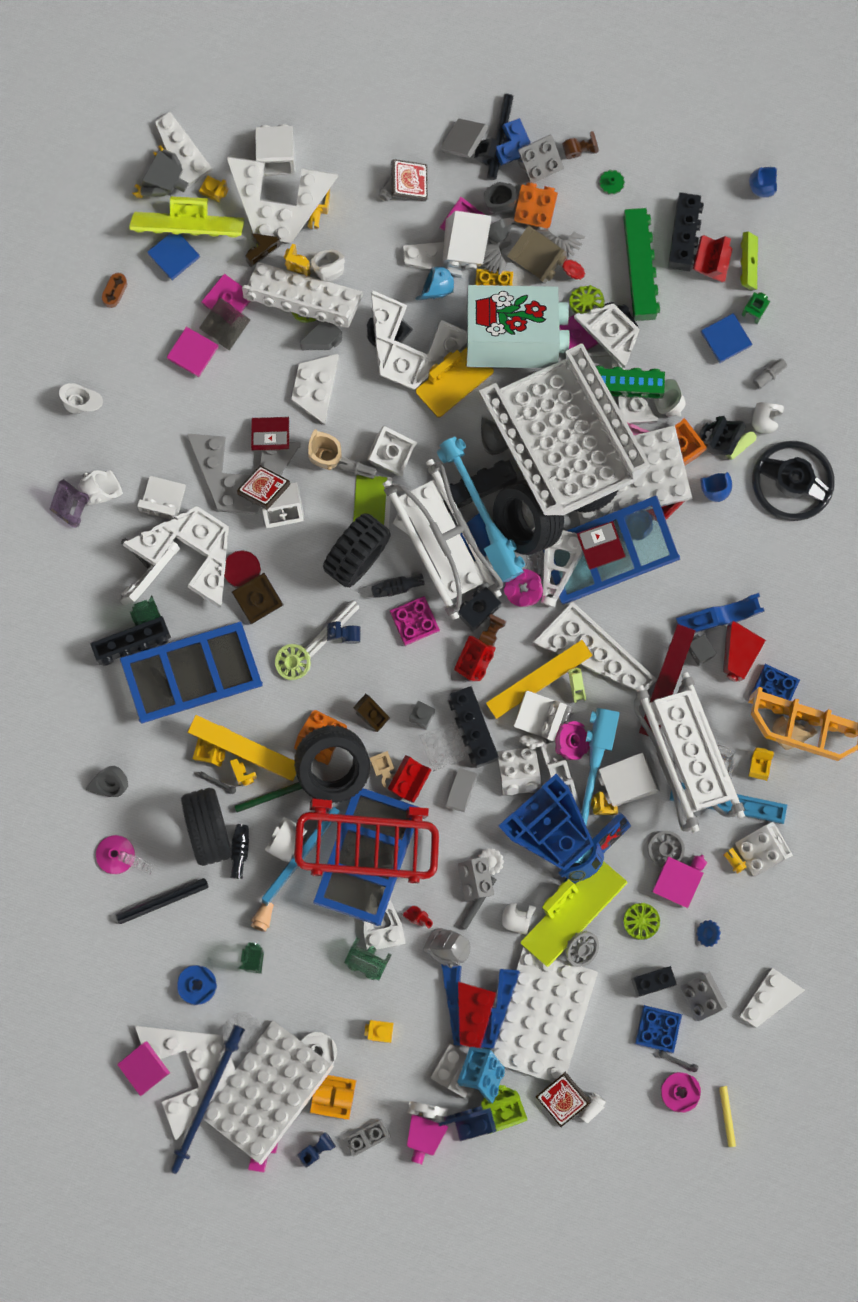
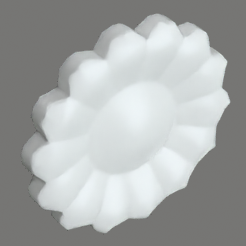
[519,734,546,749]
[478,848,504,875]

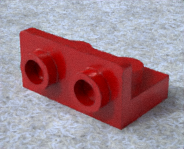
[454,636,496,681]
[387,755,431,803]

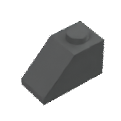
[300,321,343,350]

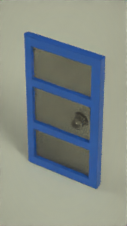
[120,622,263,724]
[313,788,418,926]

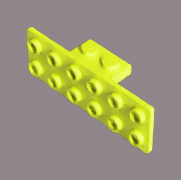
[129,196,245,238]
[521,861,627,967]

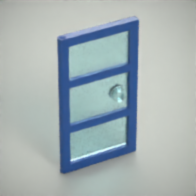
[543,496,680,605]

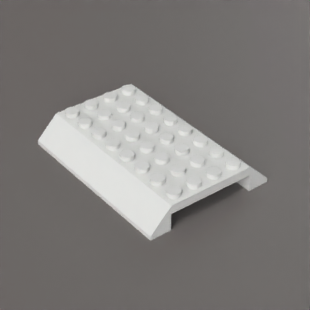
[479,343,650,515]

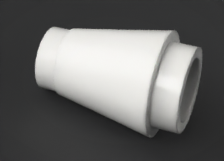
[579,1092,606,1123]

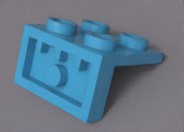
[457,1047,505,1103]

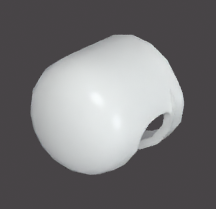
[752,402,784,434]
[502,903,536,934]

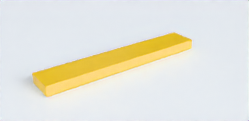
[486,640,593,719]
[187,715,296,781]

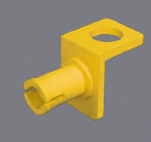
[307,189,330,229]

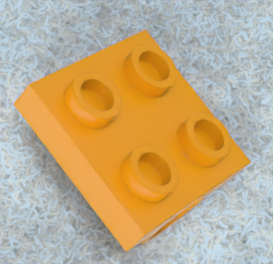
[310,1075,357,1120]

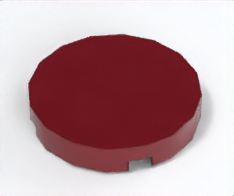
[224,550,261,588]

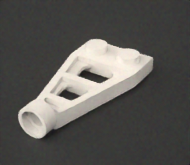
[540,530,583,607]
[119,541,180,606]
[364,876,406,952]

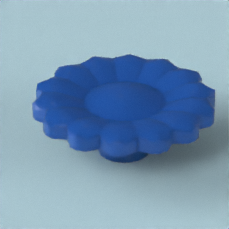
[696,920,721,947]

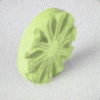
[275,644,311,680]

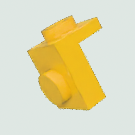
[748,747,774,781]
[591,792,618,816]

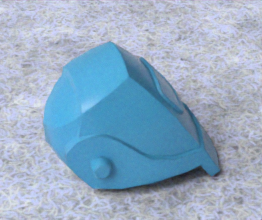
[416,267,454,300]

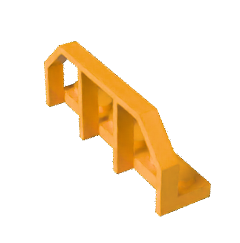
[748,687,858,761]

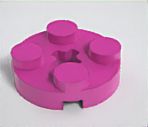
[504,569,543,607]
[555,721,590,760]
[661,1072,701,1113]

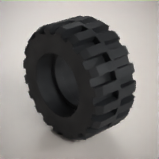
[323,513,391,588]

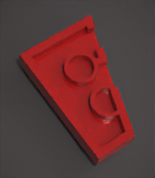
[458,981,497,1048]

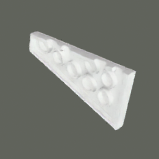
[533,602,657,691]

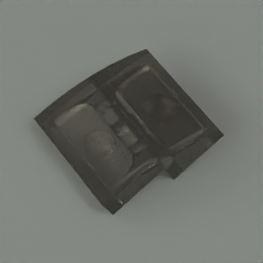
[199,297,251,351]

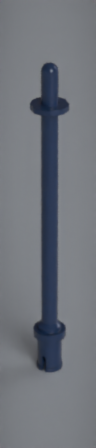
[171,1024,246,1174]

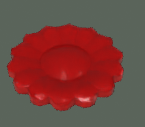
[562,259,585,280]

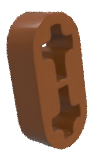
[102,273,127,308]

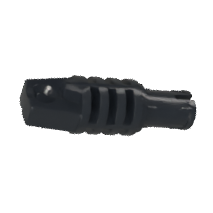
[371,573,425,598]
[230,824,249,879]

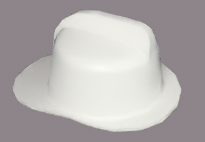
[654,379,686,417]
[59,383,103,414]

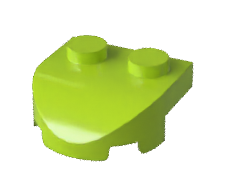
[481,1085,528,1134]

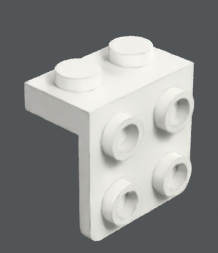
[498,748,541,796]

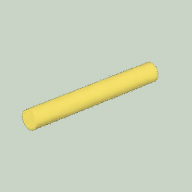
[719,1086,736,1147]

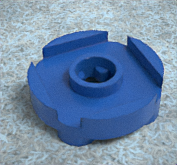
[177,965,217,1005]

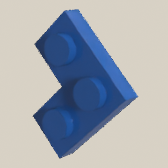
[496,118,531,166]

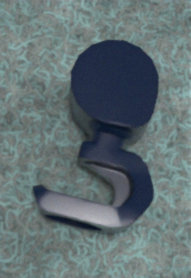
[327,621,361,644]
[297,1132,337,1168]

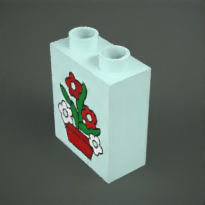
[467,285,570,368]

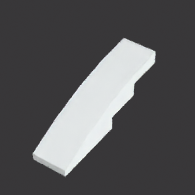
[540,740,581,813]

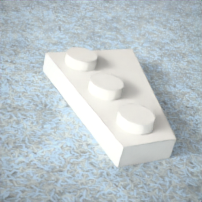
[403,242,462,278]
[739,968,805,1028]

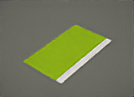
[353,475,392,529]

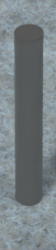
[460,876,497,930]

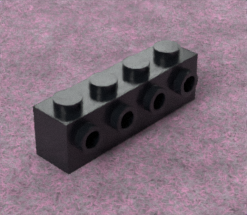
[668,192,704,272]
[443,460,517,513]
[90,616,171,666]
[447,686,499,768]

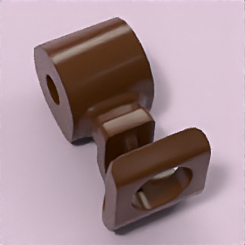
[562,131,599,159]
[479,614,507,646]

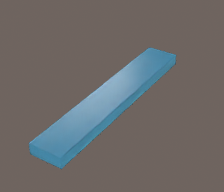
[669,782,787,824]
[262,807,340,906]

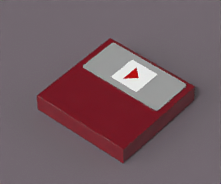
[251,417,290,451]
[577,521,626,570]

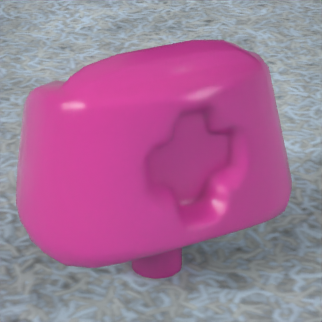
[690,854,707,871]

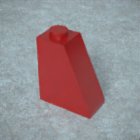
[723,621,766,682]

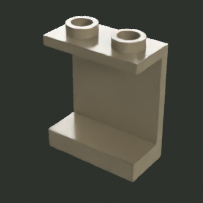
[507,225,567,283]

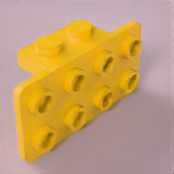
[416,347,494,418]

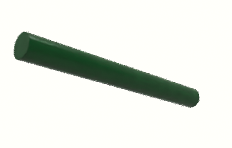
[234,782,303,813]

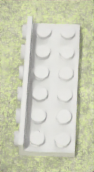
[242,262,363,328]

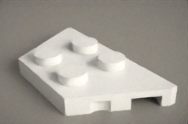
[574,304,640,368]
[291,354,339,425]

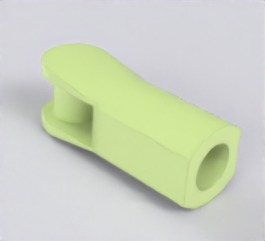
[726,432,756,460]
[568,668,586,703]

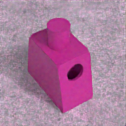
[407,1114,448,1165]

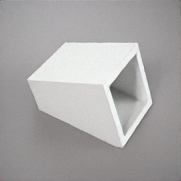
[256,124,295,176]
[442,211,491,270]
[597,753,659,807]

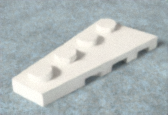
[155,112,213,188]

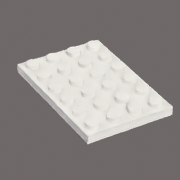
[578,425,692,525]
[491,947,598,1082]
[203,1020,334,1165]

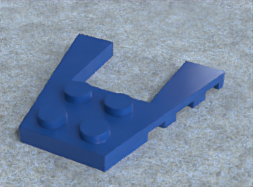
[441,964,520,1049]

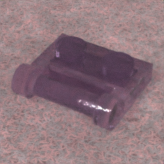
[49,479,90,528]

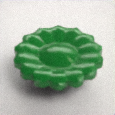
[599,170,625,195]

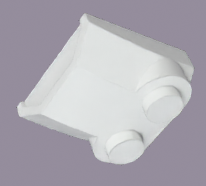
[367,426,417,477]

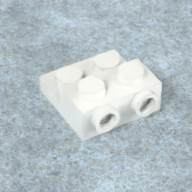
[430,1044,475,1098]

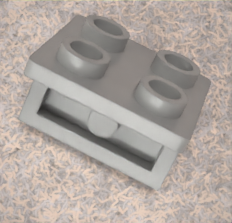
[517,135,564,183]
[681,971,728,1021]

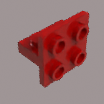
[693,235,733,282]

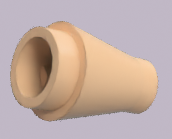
[251,902,274,932]

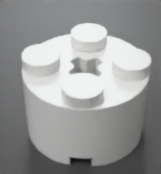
[265,817,308,863]

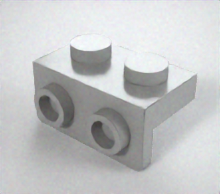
[458,857,494,902]

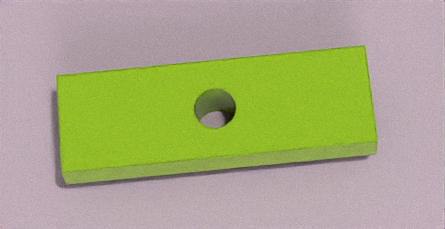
[740,231,758,291]

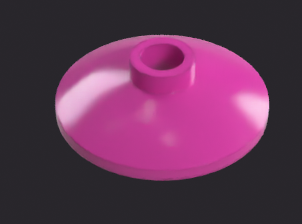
[96,835,135,874]

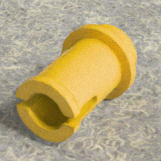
[723,848,747,874]

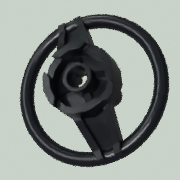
[752,441,835,521]

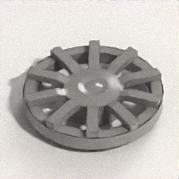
[648,831,685,867]
[565,931,599,967]

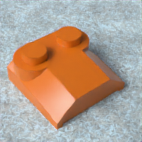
[675,418,707,466]

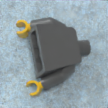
[132,145,189,198]

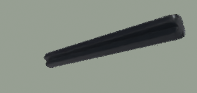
[487,93,513,180]
[116,878,209,924]

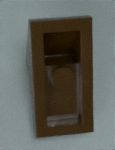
[245,233,280,267]
[353,693,390,732]

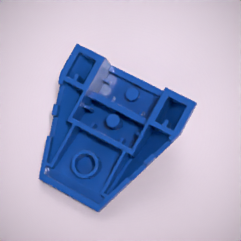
[498,773,594,871]

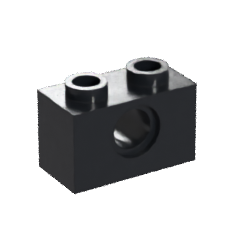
[458,587,502,632]
[631,966,677,998]

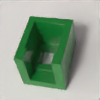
[741,292,770,324]

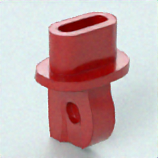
[402,906,433,928]

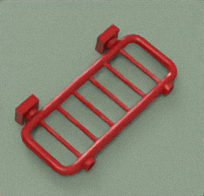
[294,799,439,884]

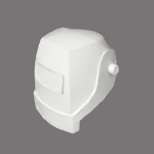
[310,249,345,283]
[78,470,123,506]

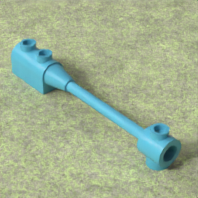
[437,437,525,582]
[575,708,620,864]

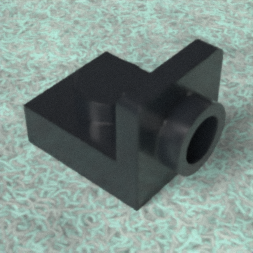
[474,138,498,165]

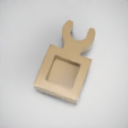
[370,751,395,788]

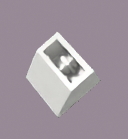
[262,482,305,528]

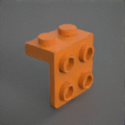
[514,182,558,229]
[294,710,347,765]

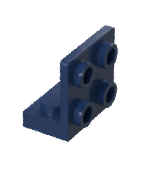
[438,1106,497,1141]

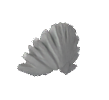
[537,228,585,259]
[483,232,512,275]

